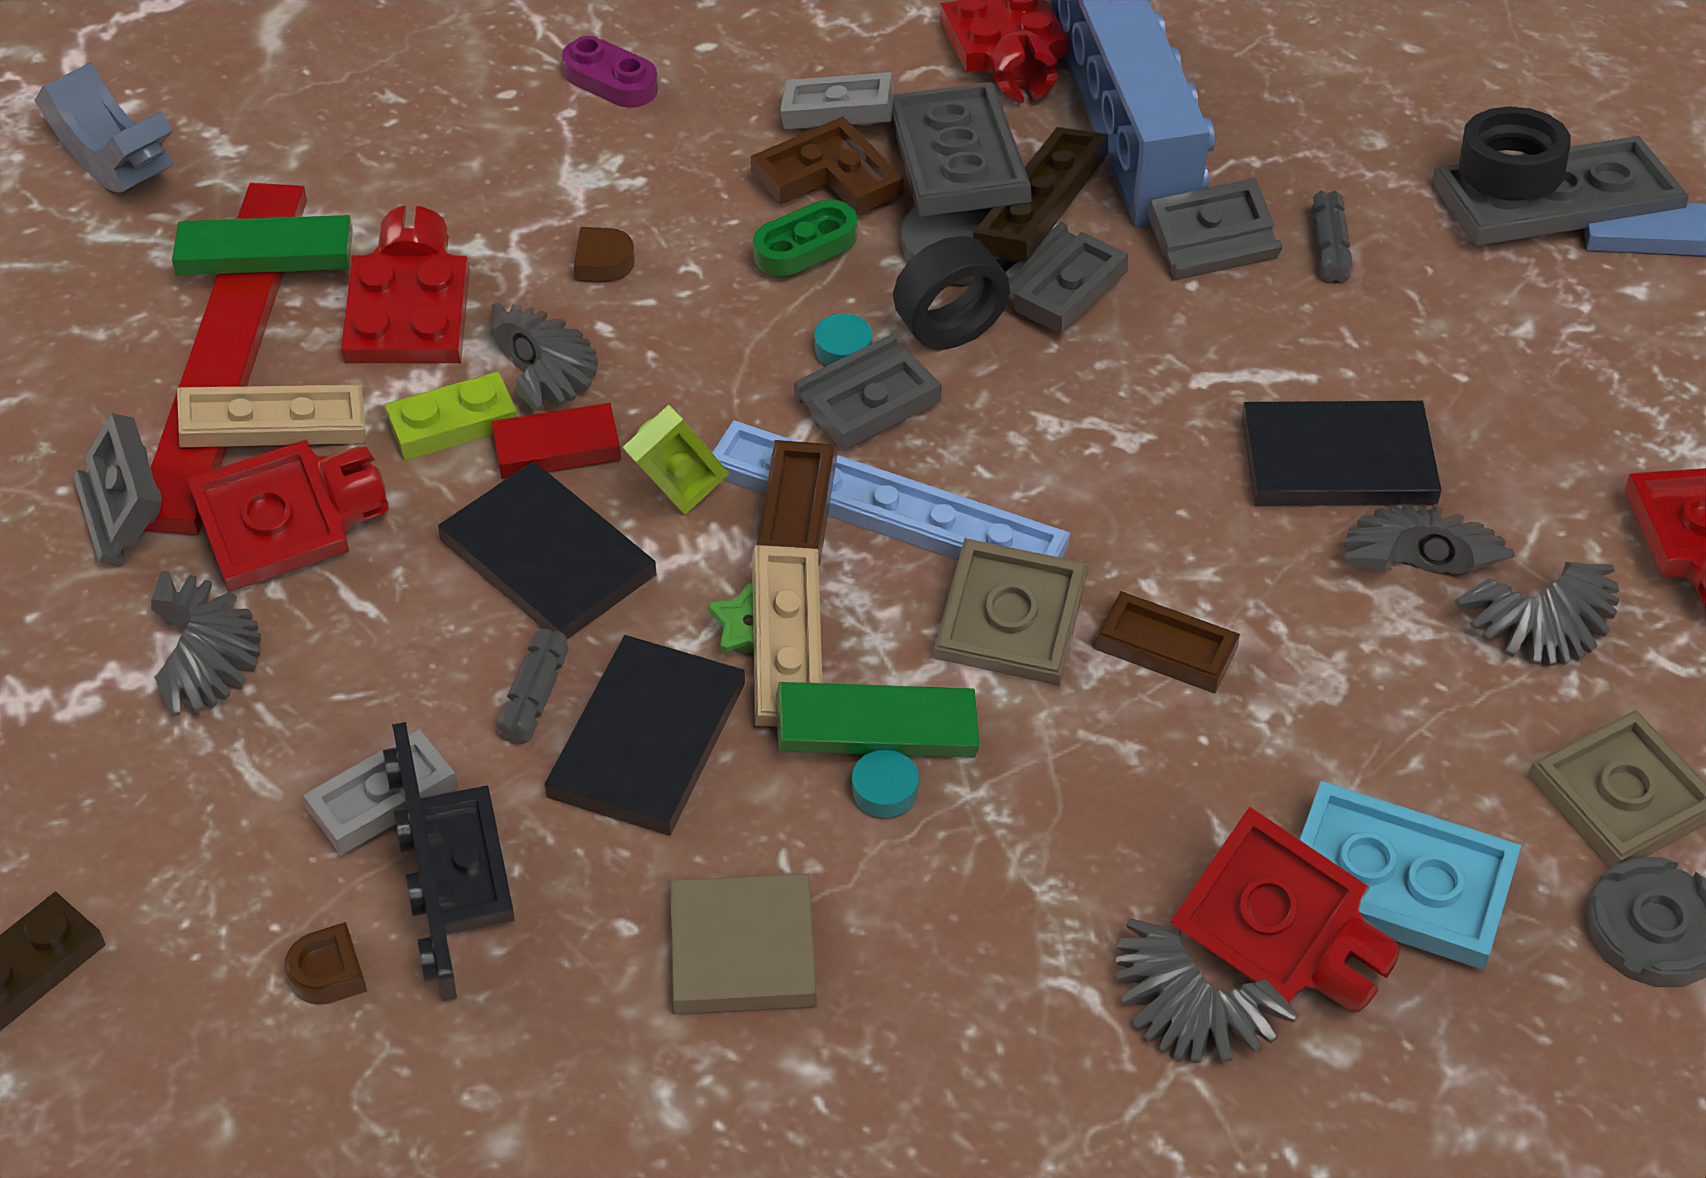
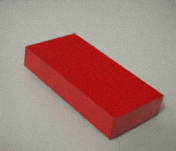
[491,402,621,479]

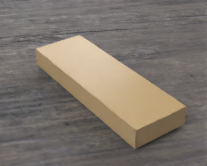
[177,385,366,447]
[752,545,822,727]

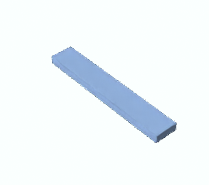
[712,420,1070,560]

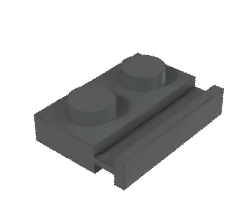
[1146,178,1283,281]
[1005,222,1129,334]
[794,334,942,451]
[73,413,161,566]

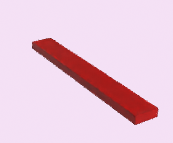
[144,183,307,535]

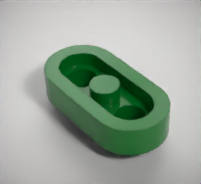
[753,200,857,276]

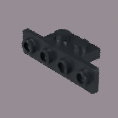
[383,722,515,1001]

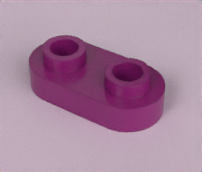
[562,36,658,108]

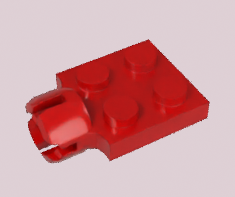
[940,0,1069,103]
[341,206,470,363]
[187,439,389,592]
[1624,468,1706,610]
[1170,806,1400,1012]

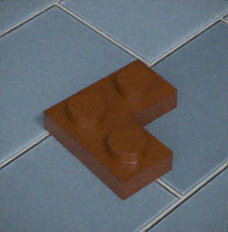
[750,117,904,215]

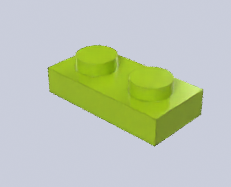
[384,371,518,461]
[622,405,730,515]

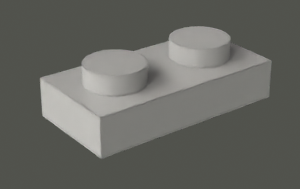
[780,72,895,130]
[303,729,458,856]

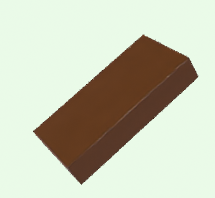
[757,440,838,565]
[1095,591,1240,694]

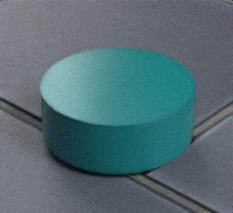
[814,313,873,366]
[852,750,919,818]

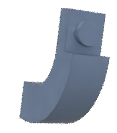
[34,62,174,193]

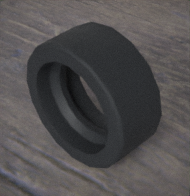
[1458,106,1571,201]
[892,236,1011,350]

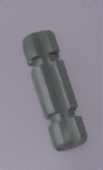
[1311,190,1353,283]
[496,628,569,744]

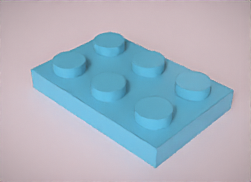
[1300,781,1522,970]

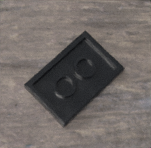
[1242,400,1442,506]
[438,461,657,639]
[545,635,745,836]

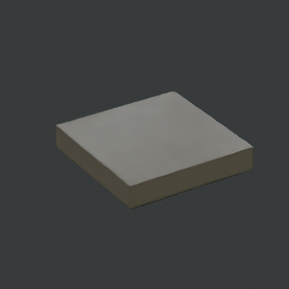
[934,538,1089,685]
[1528,710,1706,867]
[671,873,817,1014]

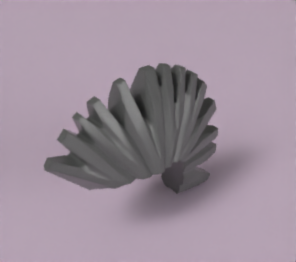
[491,303,598,411]
[1344,504,1515,574]
[1455,562,1619,666]
[151,571,261,716]
[1116,918,1299,1063]

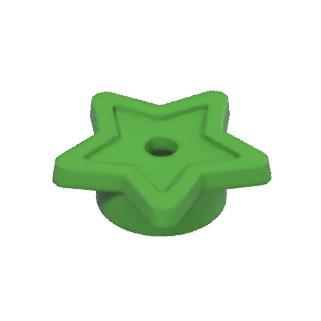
[708,583,754,654]

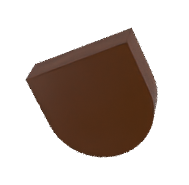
[574,227,635,281]
[284,922,367,1005]

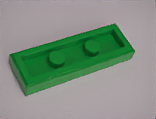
[172,215,353,275]
[776,682,980,757]

